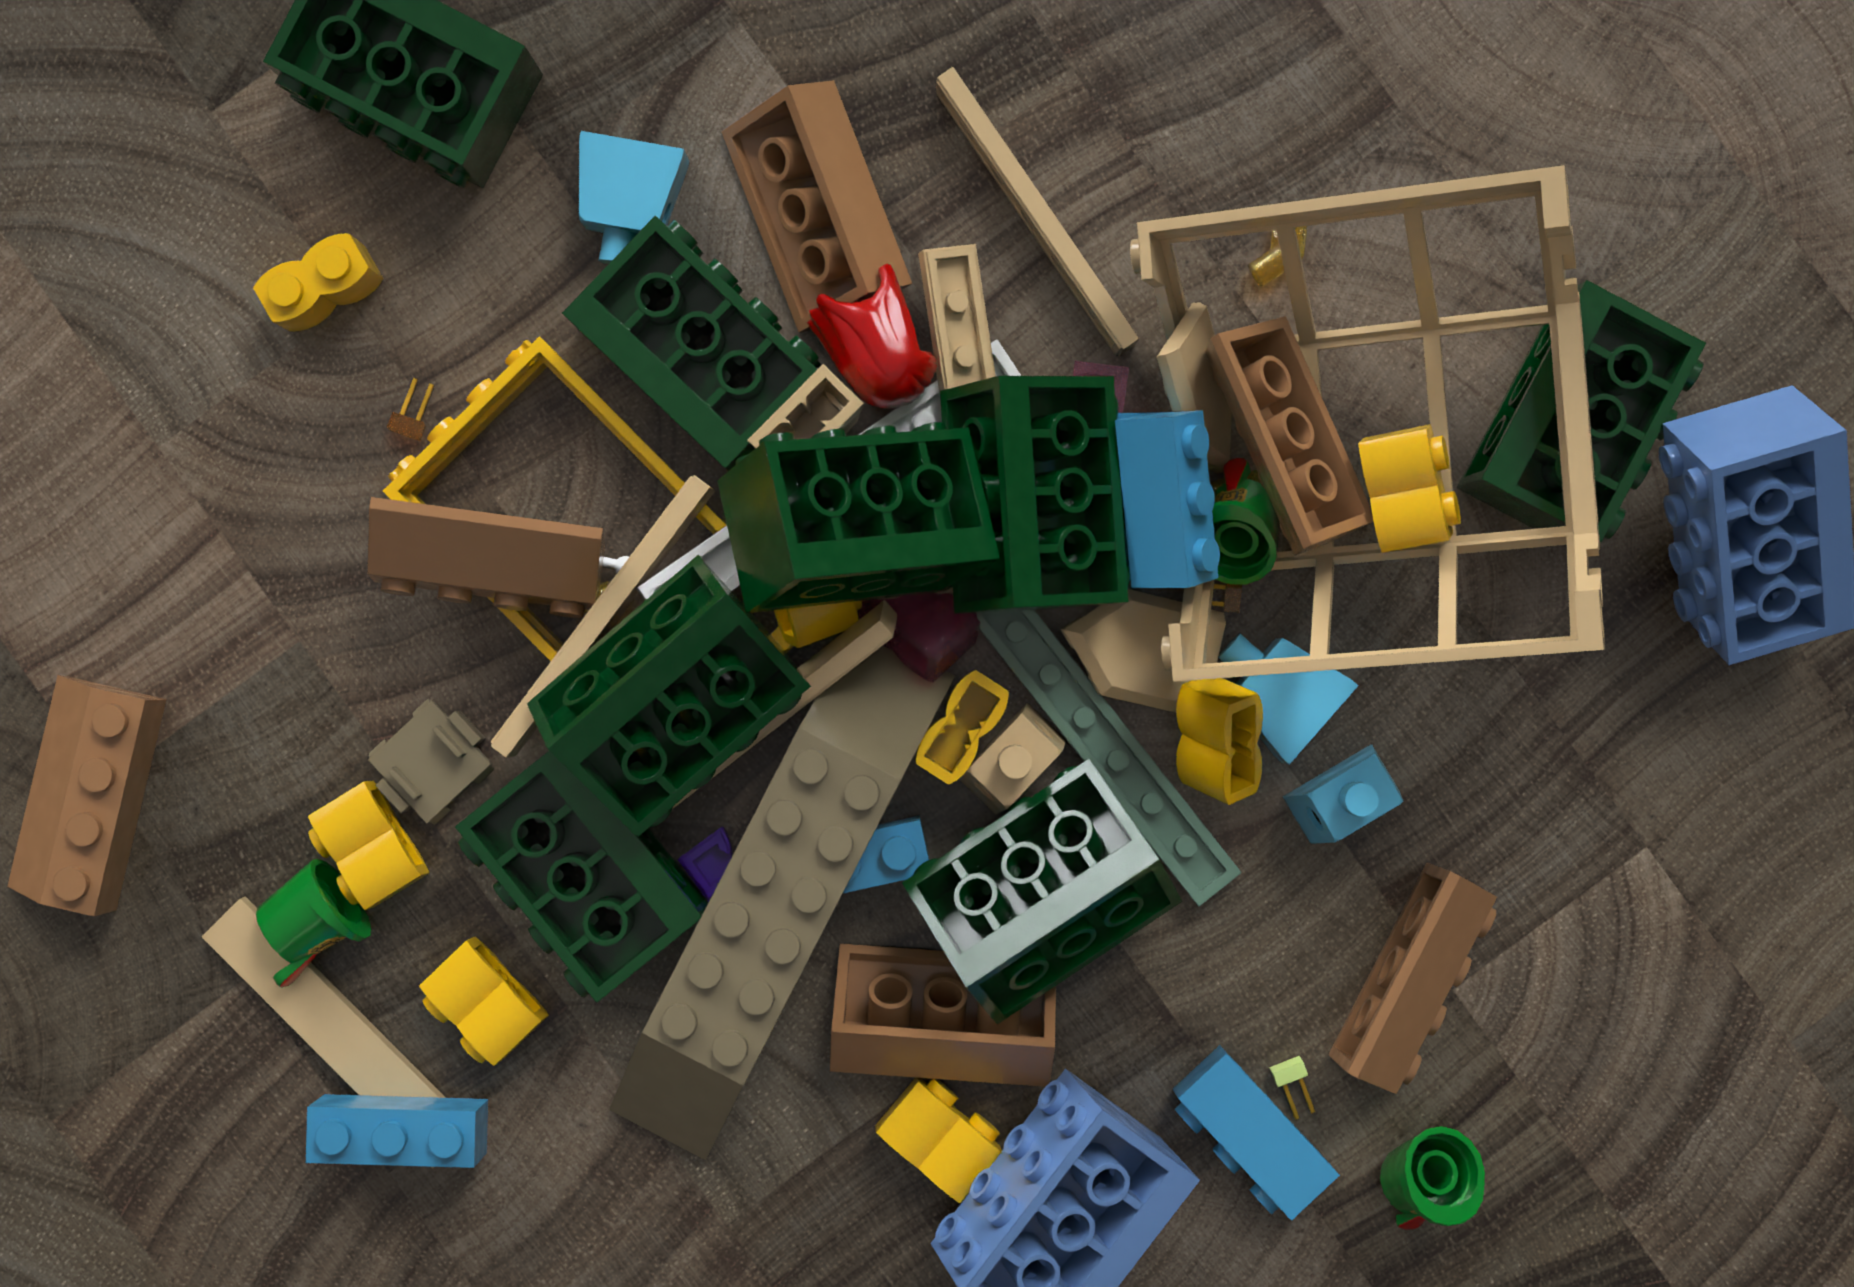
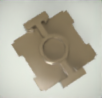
[368,699,494,825]

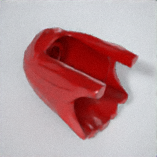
[807,264,937,409]

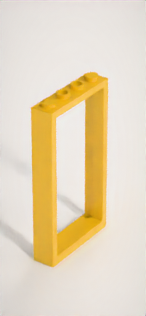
[383,336,793,661]

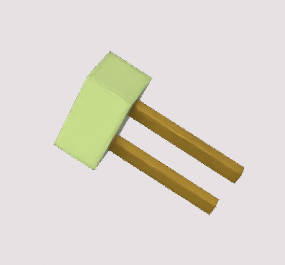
[1269,1056,1315,1120]

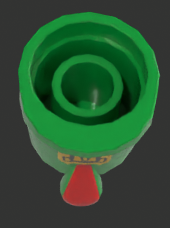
[1212,457,1280,585]
[256,858,371,988]
[1380,1126,1485,1230]

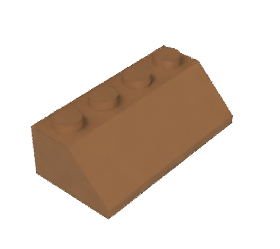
[721,80,913,333]
[1205,316,1374,556]
[368,497,605,618]
[7,675,167,917]
[1328,862,1497,1094]
[830,944,1056,1087]

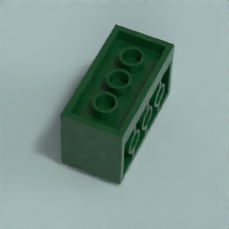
[263,0,543,188]
[562,216,821,471]
[1456,280,1706,546]
[940,376,1130,614]
[717,422,1000,613]
[527,555,811,837]
[455,751,709,1003]
[902,759,1183,1025]

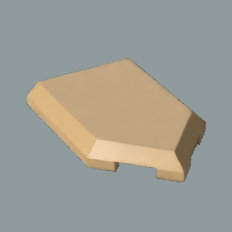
[1157,302,1232,473]
[1061,589,1226,713]

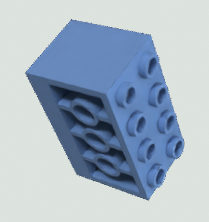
[1659,385,1854,665]
[930,1068,1200,1287]

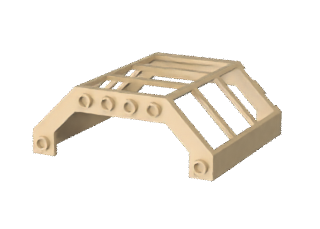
[1130,165,1605,682]

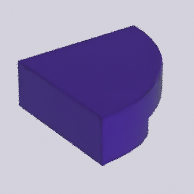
[677,826,733,902]

